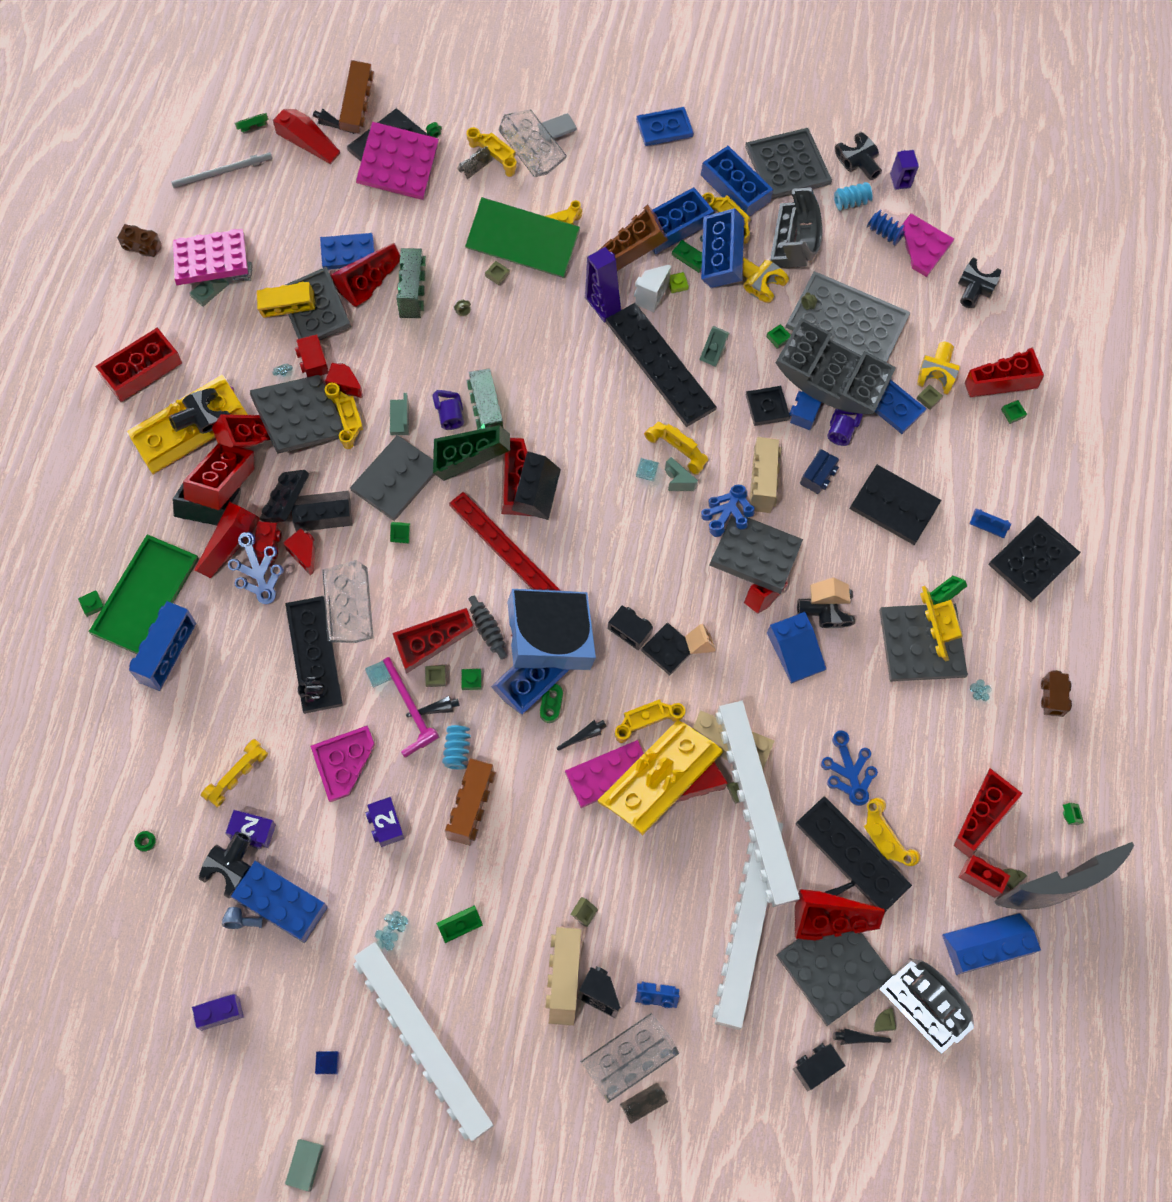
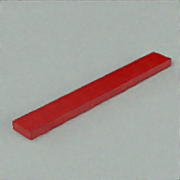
[449,492,561,591]

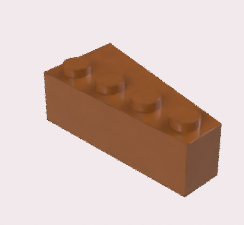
[339,60,374,134]
[599,204,668,271]
[445,758,496,846]

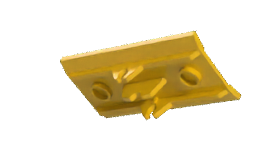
[127,374,248,475]
[597,720,723,835]

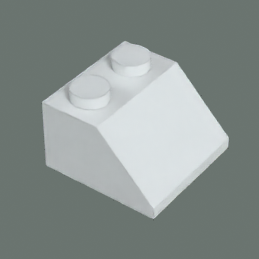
[634,265,671,312]

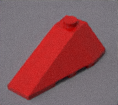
[273,109,340,164]
[330,243,402,307]
[212,414,271,448]
[194,502,260,578]
[795,889,885,941]

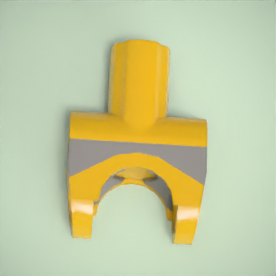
[742,257,789,303]
[917,341,960,395]

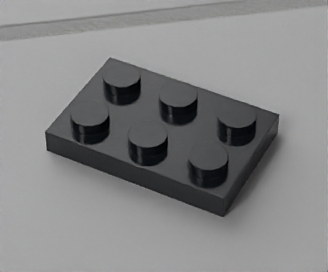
[260,470,310,523]

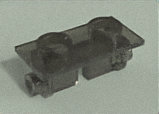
[458,146,492,179]
[620,1082,668,1124]

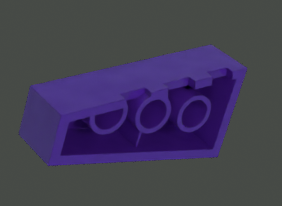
[585,247,621,323]

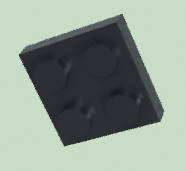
[745,386,790,426]
[641,622,691,676]

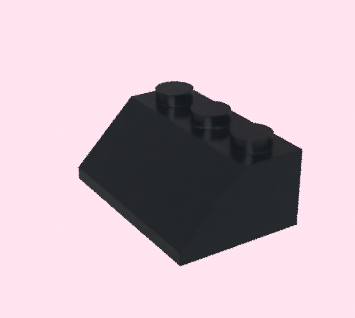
[512,451,561,520]
[173,483,241,526]
[292,491,353,532]
[577,966,620,1018]

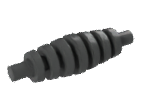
[468,595,507,660]

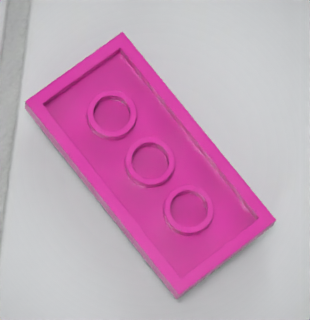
[565,740,644,808]

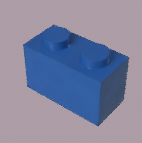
[789,391,822,430]

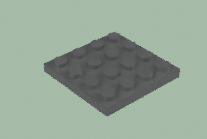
[745,128,832,199]
[250,375,344,454]
[709,515,803,594]
[879,603,968,682]
[776,931,893,1026]

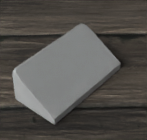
[538,113,577,141]

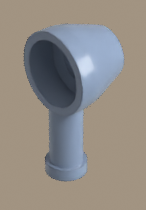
[222,907,263,929]

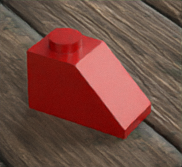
[325,362,363,398]
[283,528,316,576]
[744,582,788,614]

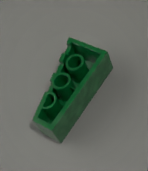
[433,425,510,481]

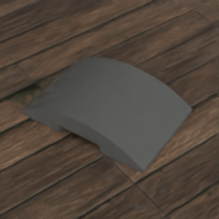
[776,318,896,414]
[995,842,1134,910]

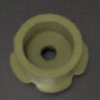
[801,293,817,310]
[454,299,471,316]

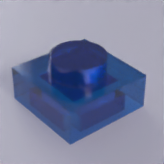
[315,1051,339,1075]

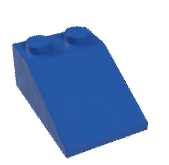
[767,612,826,684]

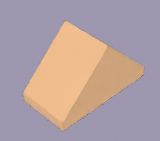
[810,577,850,604]
[685,624,716,654]

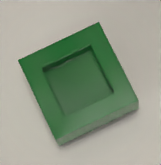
[766,324,791,349]
[1001,400,1027,424]
[390,522,410,544]
[78,590,104,617]
[461,669,481,690]
[1063,803,1084,825]

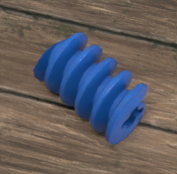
[867,209,905,246]

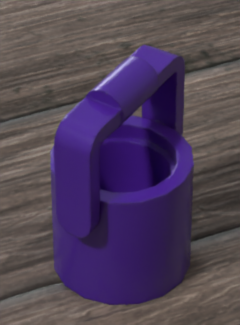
[432,390,464,430]
[827,408,863,446]

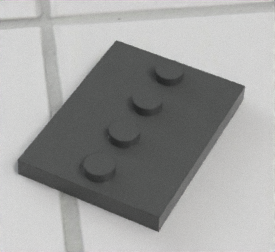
[285,267,352,341]
[350,435,435,521]

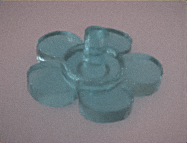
[272,364,293,376]
[970,679,992,701]
[384,911,408,932]
[375,926,398,950]

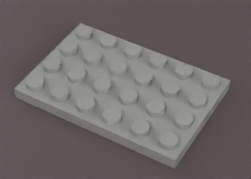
[785,271,910,362]

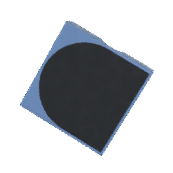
[507,589,596,670]

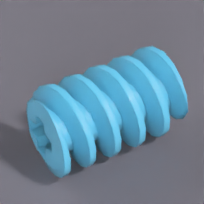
[834,182,873,211]
[442,725,471,770]

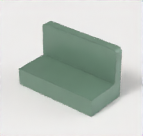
[390,393,409,435]
[285,1139,324,1191]

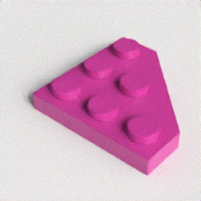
[902,213,954,277]
[310,725,375,802]

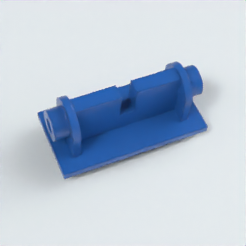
[969,508,1011,538]
[635,982,680,1008]

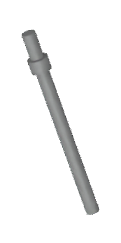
[171,152,273,188]

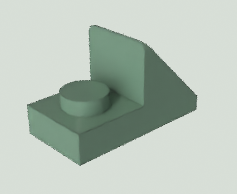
[190,278,229,307]
[699,326,730,367]
[665,457,698,491]

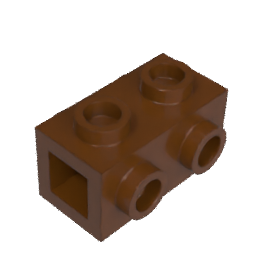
[117,224,161,257]
[1041,670,1072,717]

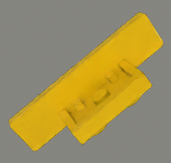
[920,586,963,662]

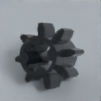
[298,677,323,702]

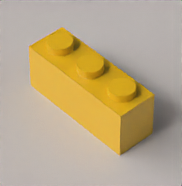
[257,282,315,318]

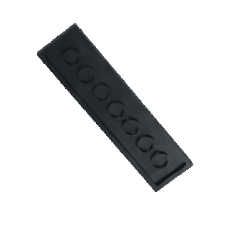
[606,303,716,427]

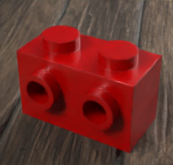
[295,334,328,377]
[253,521,282,567]
[958,855,1010,898]

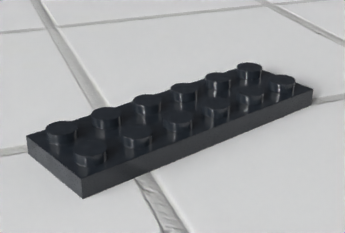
[285,596,343,714]
[795,796,912,912]

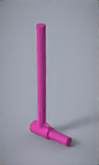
[383,657,440,758]

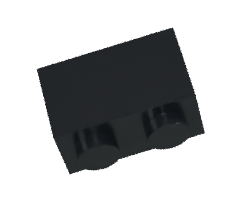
[607,605,653,651]
[793,1043,846,1092]

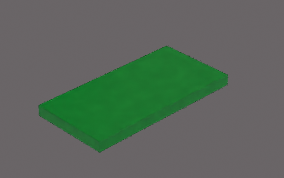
[465,197,580,278]
[88,534,199,654]

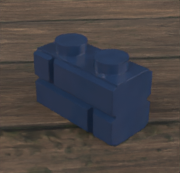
[800,449,839,494]

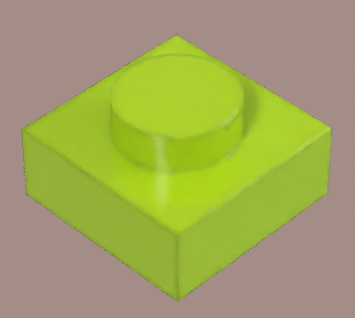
[669,272,689,294]

